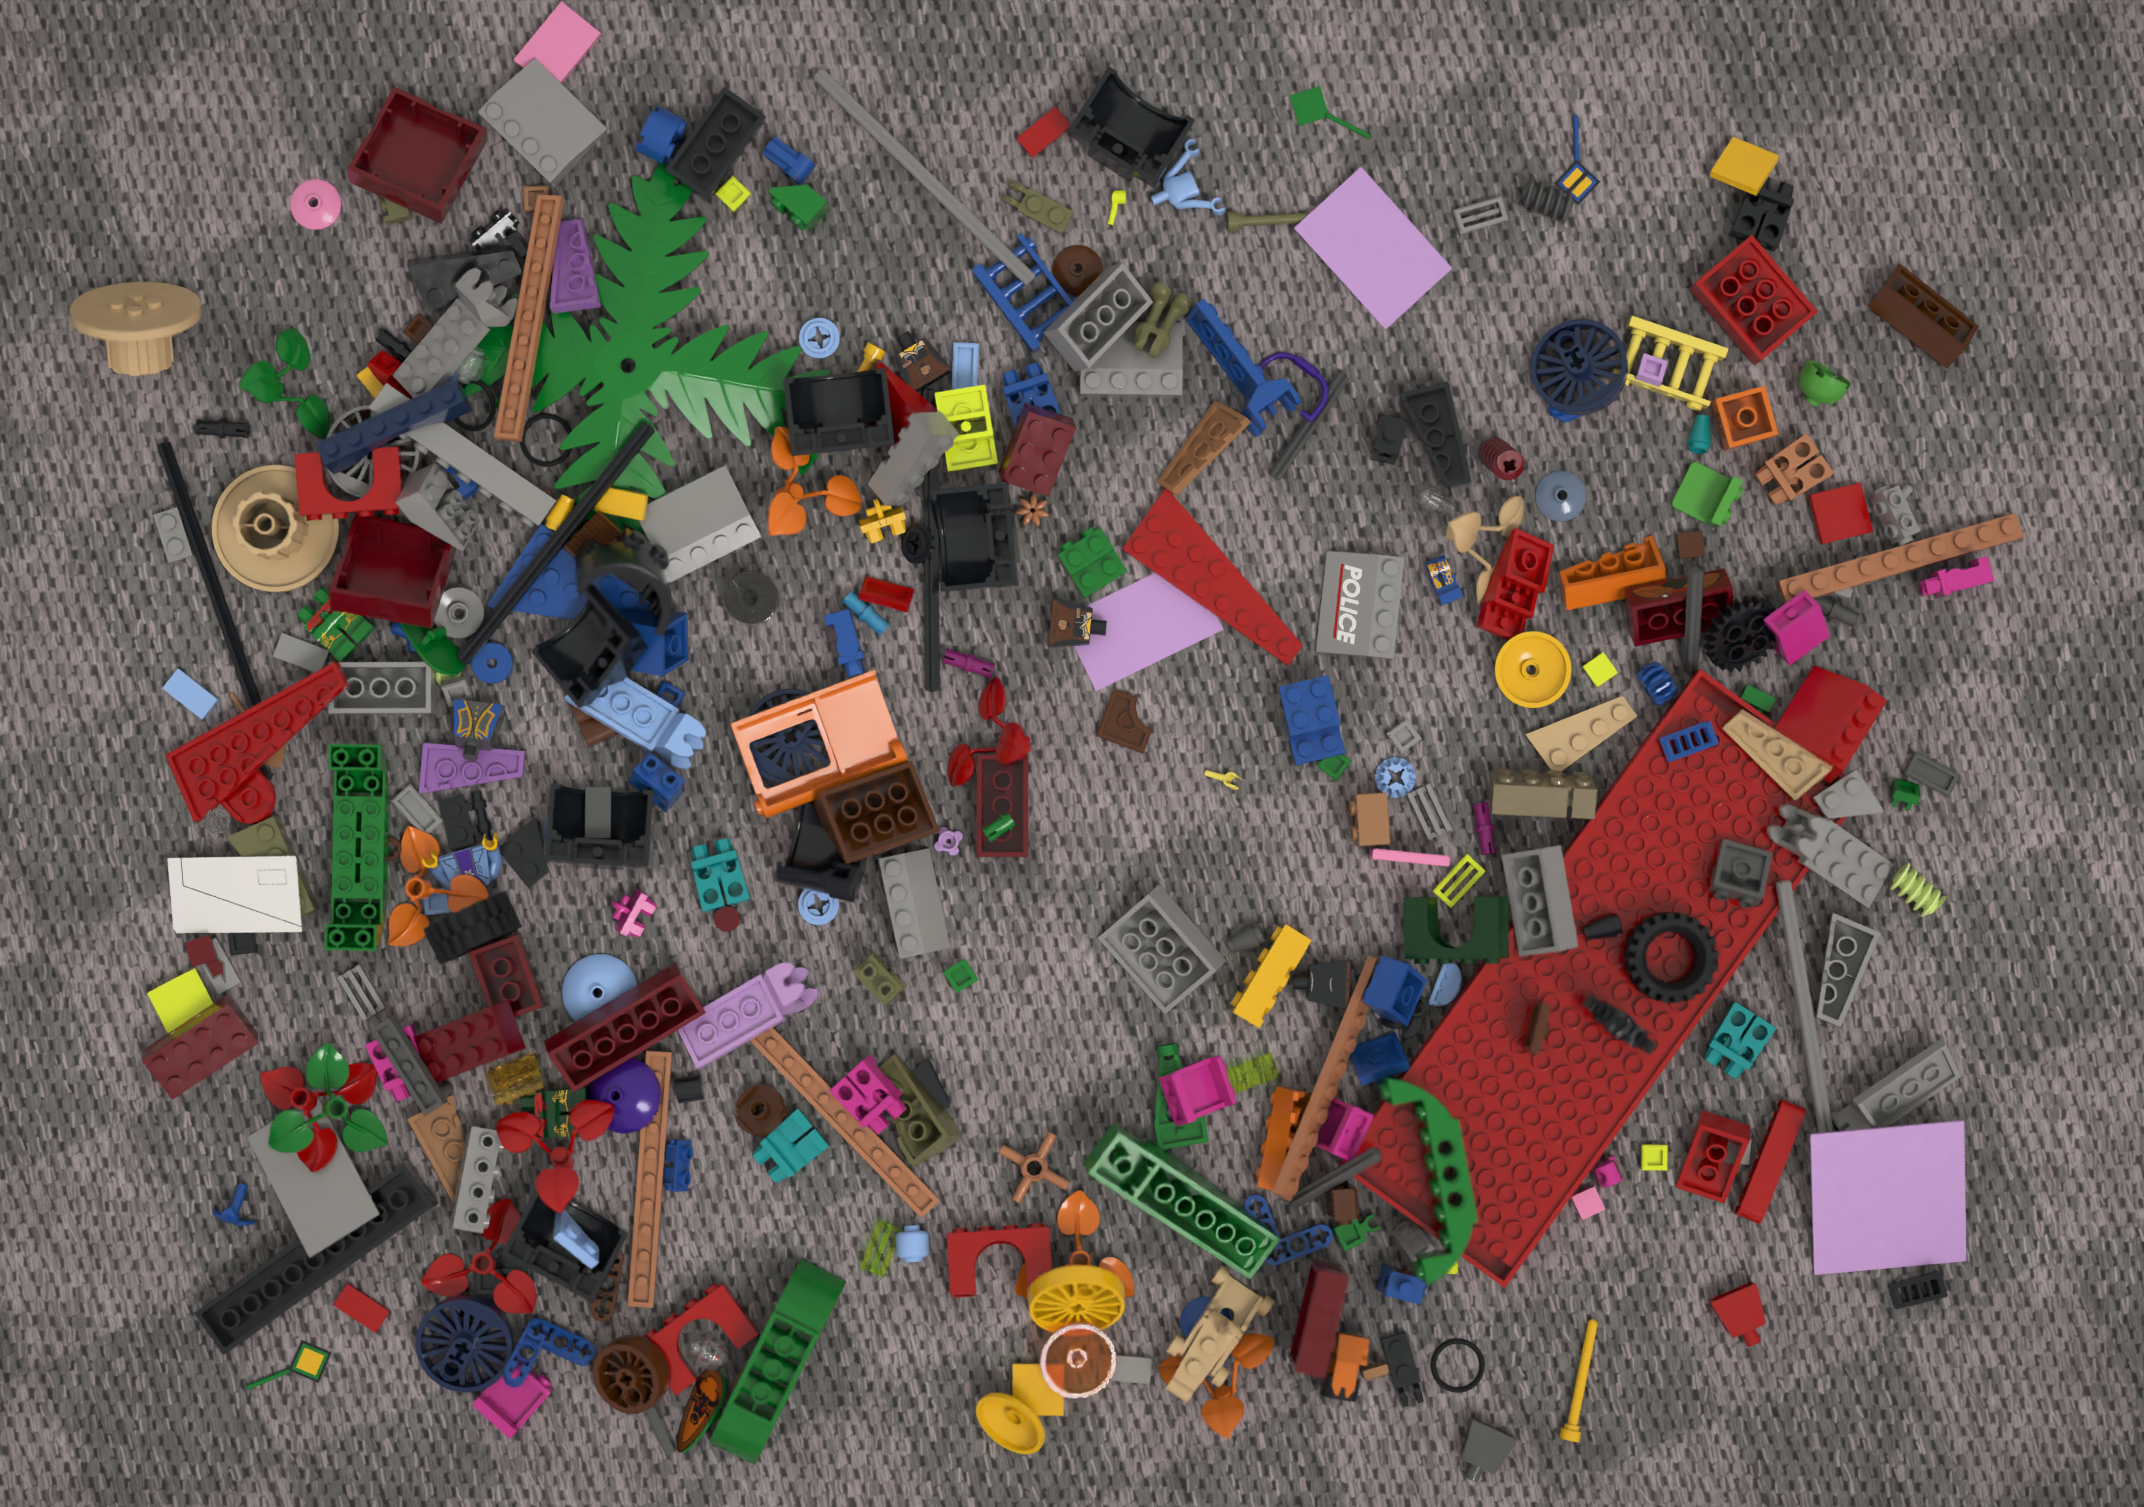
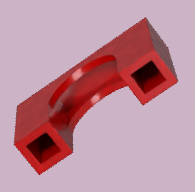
[294,447,404,521]
[947,1223,1052,1298]
[643,1283,760,1396]

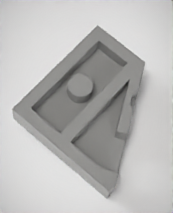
[1812,769,1884,819]

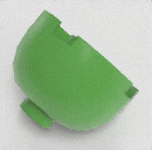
[1798,360,1851,407]

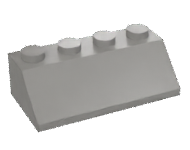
[1502,845,1578,956]
[878,848,951,959]

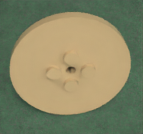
[69,282,202,376]
[212,465,341,592]

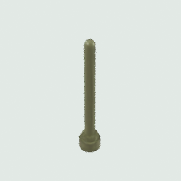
[1226,211,1310,232]

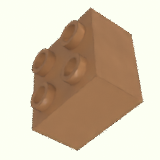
[1348,793,1390,846]

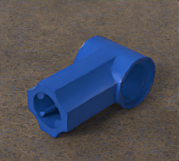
[762,136,816,185]

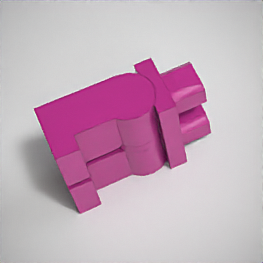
[1918,556,1994,598]
[365,1024,422,1102]
[829,1054,907,1134]

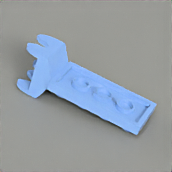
[564,677,706,769]

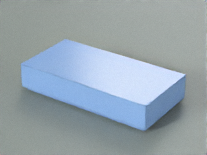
[952,342,979,390]
[162,668,219,720]

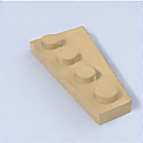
[1525,696,1637,771]
[1722,709,1832,801]

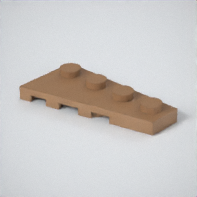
[1157,400,1251,496]
[407,1095,465,1205]

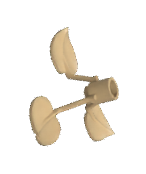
[1446,495,1524,609]

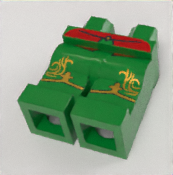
[297,588,376,662]

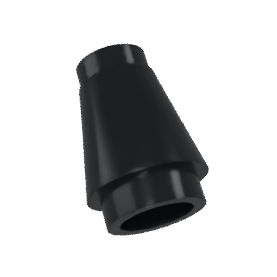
[1583,913,1623,940]

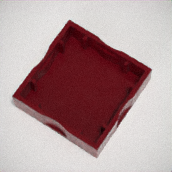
[347,87,487,224]
[329,513,456,628]
[1289,1259,1349,1379]

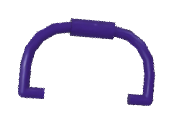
[1258,352,1329,422]

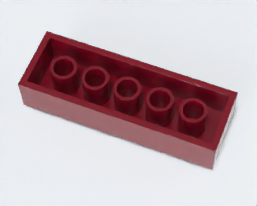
[544,962,706,1092]

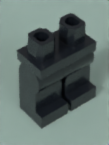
[1728,176,1794,252]

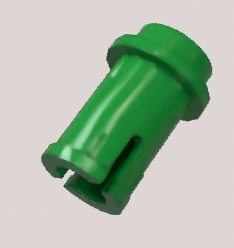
[982,812,1016,842]

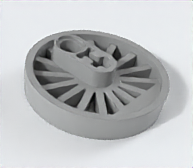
[326,405,422,499]

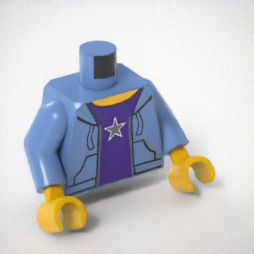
[421,833,502,890]

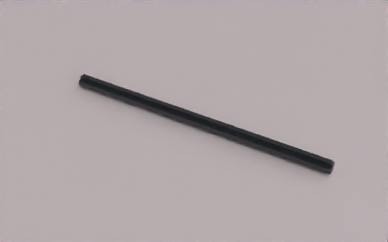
[922,389,940,692]
[457,422,655,665]
[157,442,262,708]

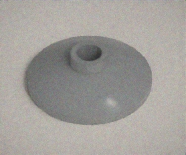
[434,587,484,638]

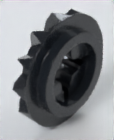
[901,523,935,564]

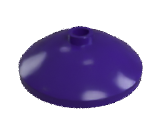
[588,1057,661,1133]

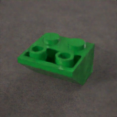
[768,185,830,232]

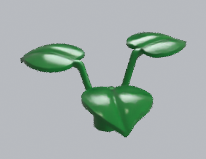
[238,327,330,439]
[268,1043,388,1153]

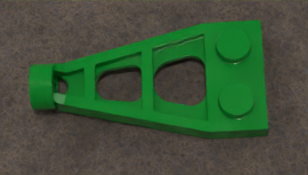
[1154,1043,1209,1149]

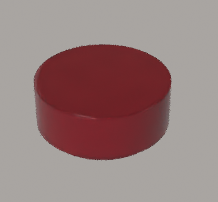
[714,906,740,932]

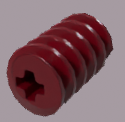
[1479,437,1525,480]

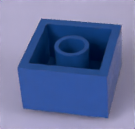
[1363,955,1427,1026]

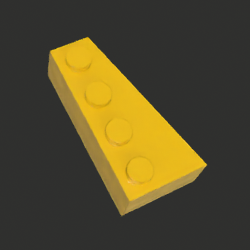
[1230,924,1312,1029]

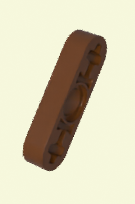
[591,1250,625,1322]

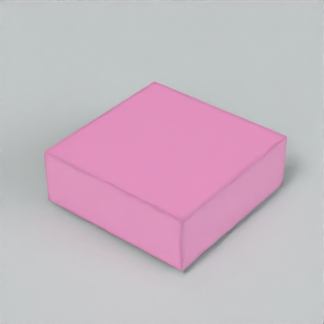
[1571,1185,1605,1220]

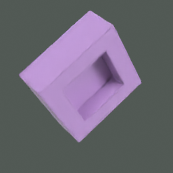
[1635,353,1668,387]

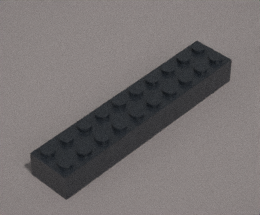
[194,1162,438,1355]

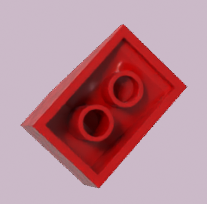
[869,361,937,447]
[1676,1110,1750,1203]

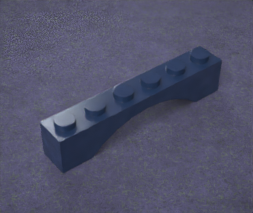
[315,379,473,474]

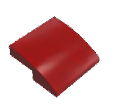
[1808,483,1873,545]

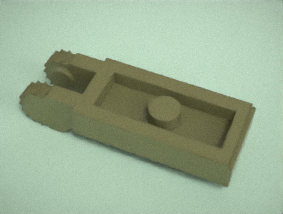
[1000,181,1074,235]

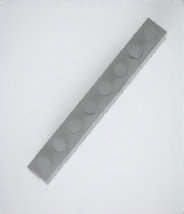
[369,383,556,528]

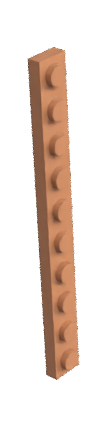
[494,194,565,442]
[1777,513,2024,604]
[1272,956,1380,1202]
[750,1027,940,1218]
[628,1050,673,1308]

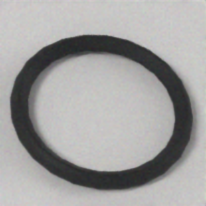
[454,378,496,432]
[520,413,572,467]
[1431,1338,1485,1393]

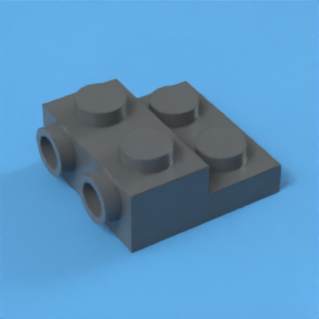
[1708,839,1772,908]

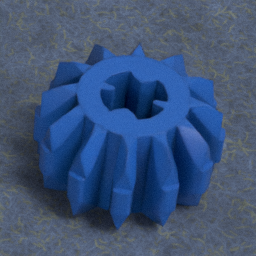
[1637,661,1677,706]

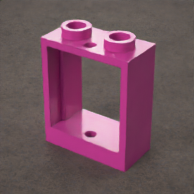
[1315,1098,1374,1161]

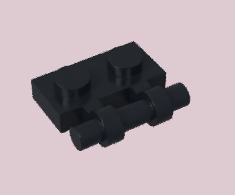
[439,790,493,850]

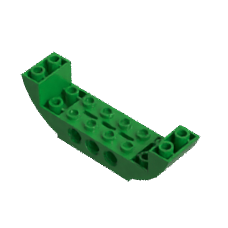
[324,744,390,951]
[1379,1077,1478,1285]
[709,1259,846,1465]

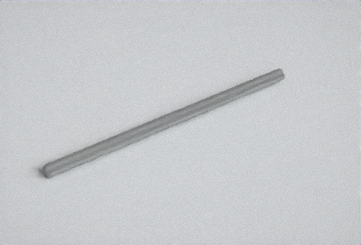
[814,69,1035,285]
[1776,880,1834,1133]

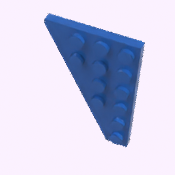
[487,523,651,620]

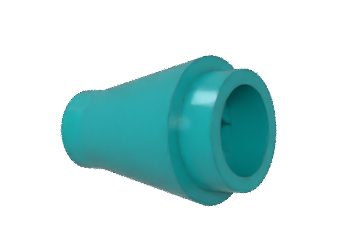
[1686,415,1712,454]

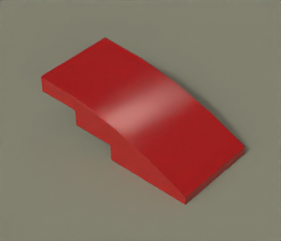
[1476,528,1554,641]

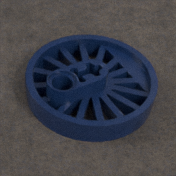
[1530,319,1628,416]
[747,689,830,784]
[415,1295,514,1393]

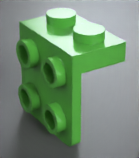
[1671,462,1743,528]

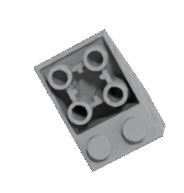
[396,463,480,551]

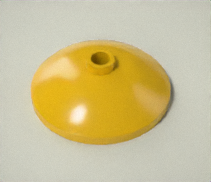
[1494,631,1571,708]
[976,1393,1045,1454]

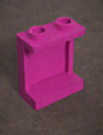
[1764,590,1830,666]
[1158,1056,1236,1126]
[472,1356,554,1439]

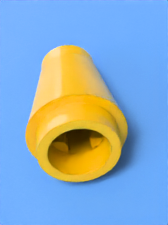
[545,494,576,531]

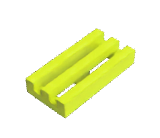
[1432,854,1485,908]

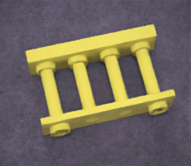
[1611,316,1729,411]

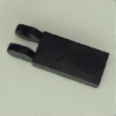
[1381,1331,1424,1408]

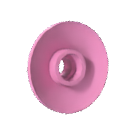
[290,179,341,230]

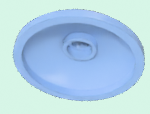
[562,954,638,1022]

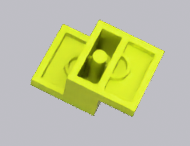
[935,385,998,472]

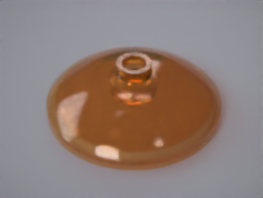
[1040,1322,1117,1398]

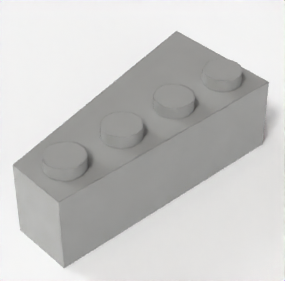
[868,412,959,506]

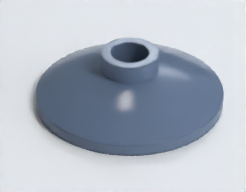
[1535,471,1586,522]

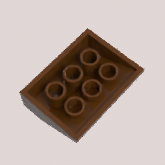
[813,761,940,864]

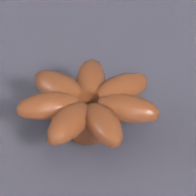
[1016,494,1049,526]

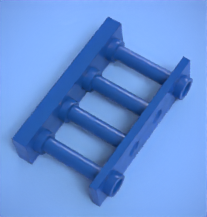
[972,233,1076,353]

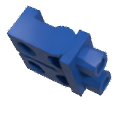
[1003,362,1061,428]
[824,609,866,678]
[628,752,685,812]

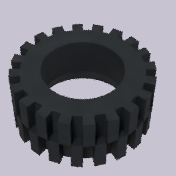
[423,891,522,965]
[1623,912,1719,1003]

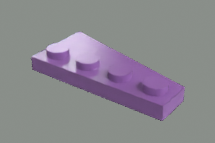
[550,219,601,313]
[419,743,526,794]

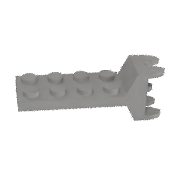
[392,268,518,398]
[1767,804,1894,908]

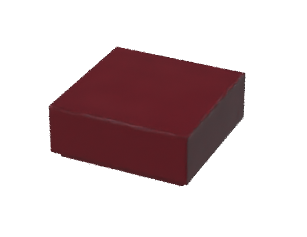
[184,935,218,967]

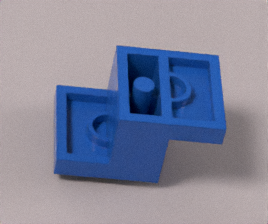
[1278,675,1345,766]

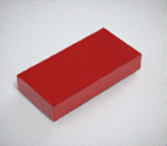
[1016,106,1071,159]
[858,576,914,613]
[333,1283,391,1333]

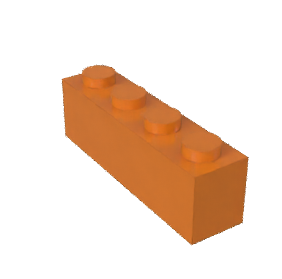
[1559,535,1666,610]
[1256,1086,1312,1190]

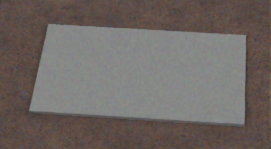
[247,1098,380,1258]

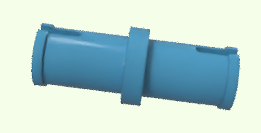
[841,591,890,636]

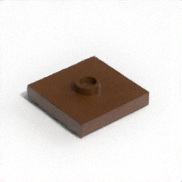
[1523,1001,1552,1055]

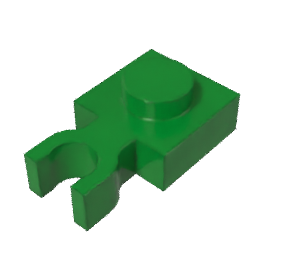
[1332,1213,1381,1252]

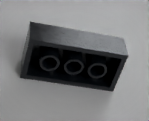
[665,87,766,203]

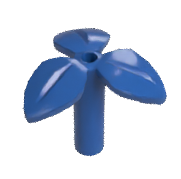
[212,1183,256,1227]

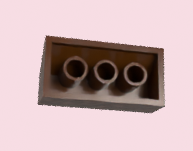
[1868,264,1979,369]

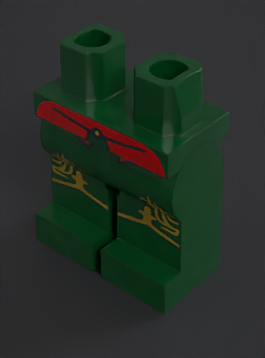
[521,1087,588,1138]

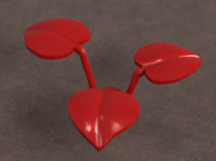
[947,677,1031,787]
[260,1063,378,1172]
[496,1100,615,1214]
[421,1198,537,1314]

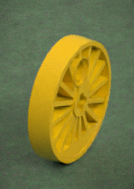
[1027,1265,1125,1335]

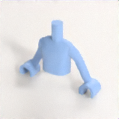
[1150,139,1226,216]

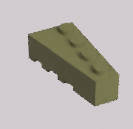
[227,816,320,918]

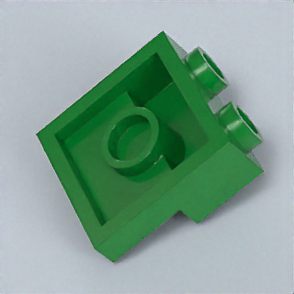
[1058,526,1128,599]

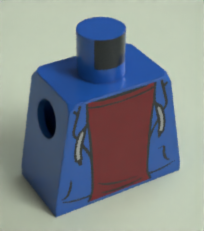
[1376,1264,1427,1304]

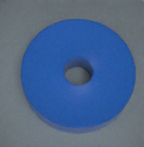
[472,643,514,684]

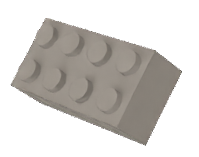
[1043,263,1153,371]
[328,662,436,715]

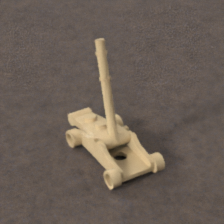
[1165,1265,1275,1403]

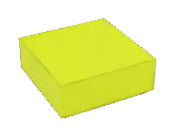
[715,176,751,212]
[1582,652,1618,688]
[1641,1144,1668,1170]

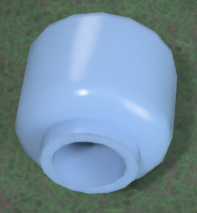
[896,1225,929,1262]

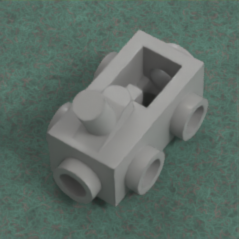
[1870,484,1921,546]

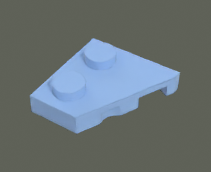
[554,1209,599,1269]

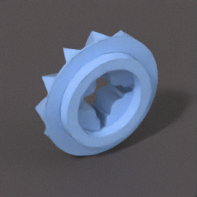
[799,318,840,359]
[1375,757,1416,798]
[798,889,839,925]

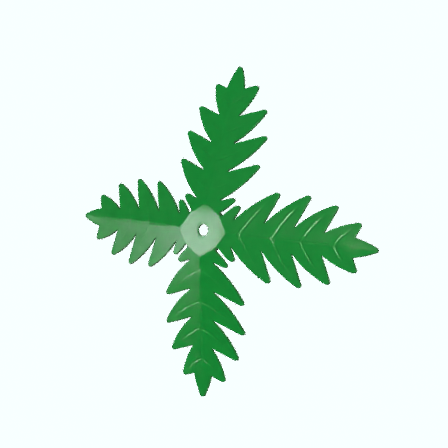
[458,164,831,535]

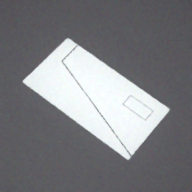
[167,856,302,933]

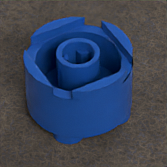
[635,105,687,165]

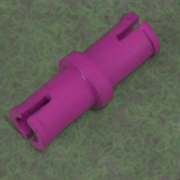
[942,648,995,678]
[1472,802,1497,855]

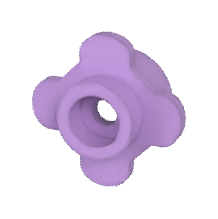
[934,827,963,855]

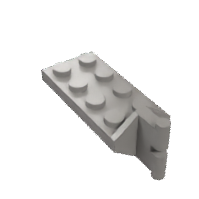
[1831,1039,1961,1131]

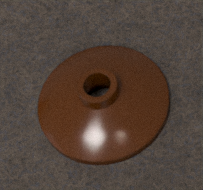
[1052,245,1103,296]

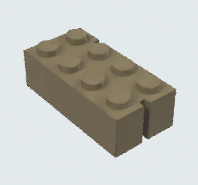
[1488,768,1597,819]

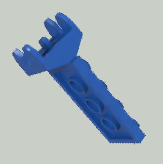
[1185,299,1301,437]

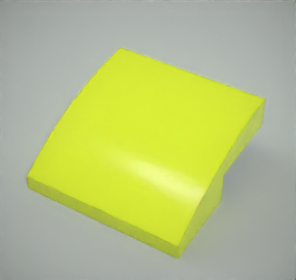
[147,968,214,1034]

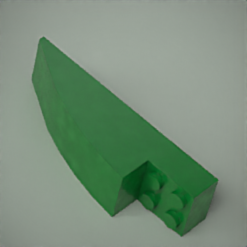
[1083,1122,1281,1279]

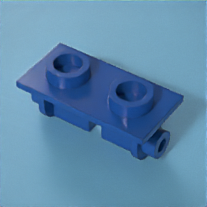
[663,1139,693,1192]

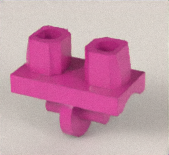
[611,888,657,937]

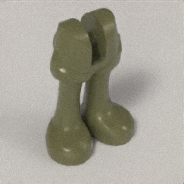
[1134,282,1195,358]

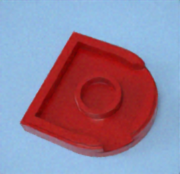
[221,768,276,825]

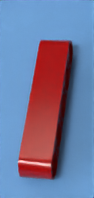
[1735,1099,1806,1224]

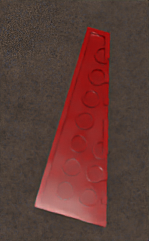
[1122,489,1303,666]
[165,662,349,822]

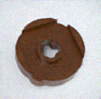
[735,1085,787,1137]

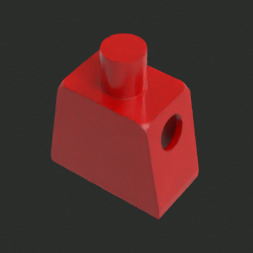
[1707,1281,1766,1347]

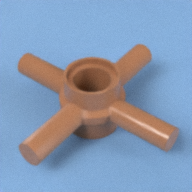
[999,1131,1070,1203]

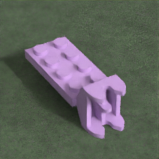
[678,962,819,1069]

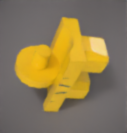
[859,498,906,543]

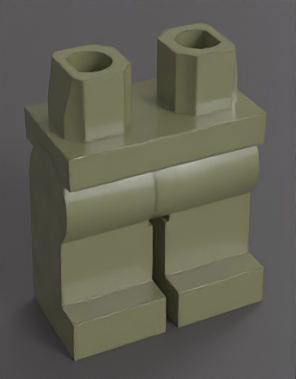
[853,952,907,1006]

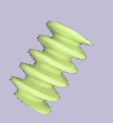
[1890,862,1947,918]

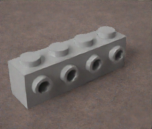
[449,1126,503,1233]

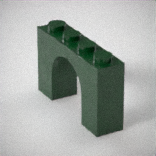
[1404,896,1509,964]

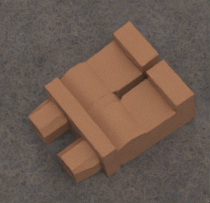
[1753,433,1834,506]

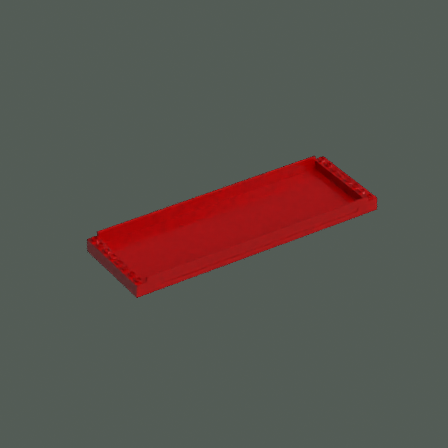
[1337,669,1847,1288]

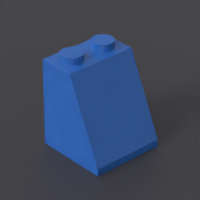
[619,611,688,677]

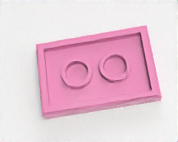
[514,1,601,83]
[1368,849,1450,866]

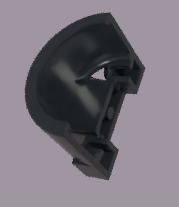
[1067,67,1195,188]
[784,368,894,456]
[931,482,1019,592]
[575,528,672,637]
[532,583,648,708]
[545,783,653,870]
[776,801,867,902]
[501,1190,628,1303]

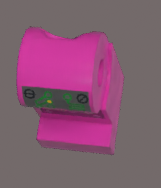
[1592,1155,1624,1188]

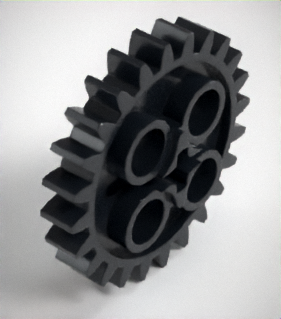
[1703,595,1777,672]
[1582,994,1657,1055]

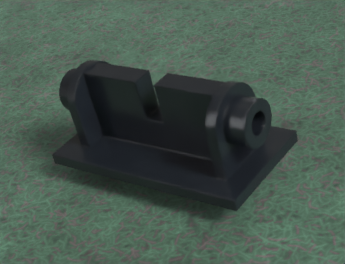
[469,208,520,250]

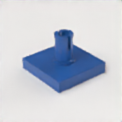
[1350,1032,1410,1086]

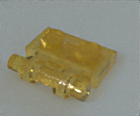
[488,1053,545,1106]

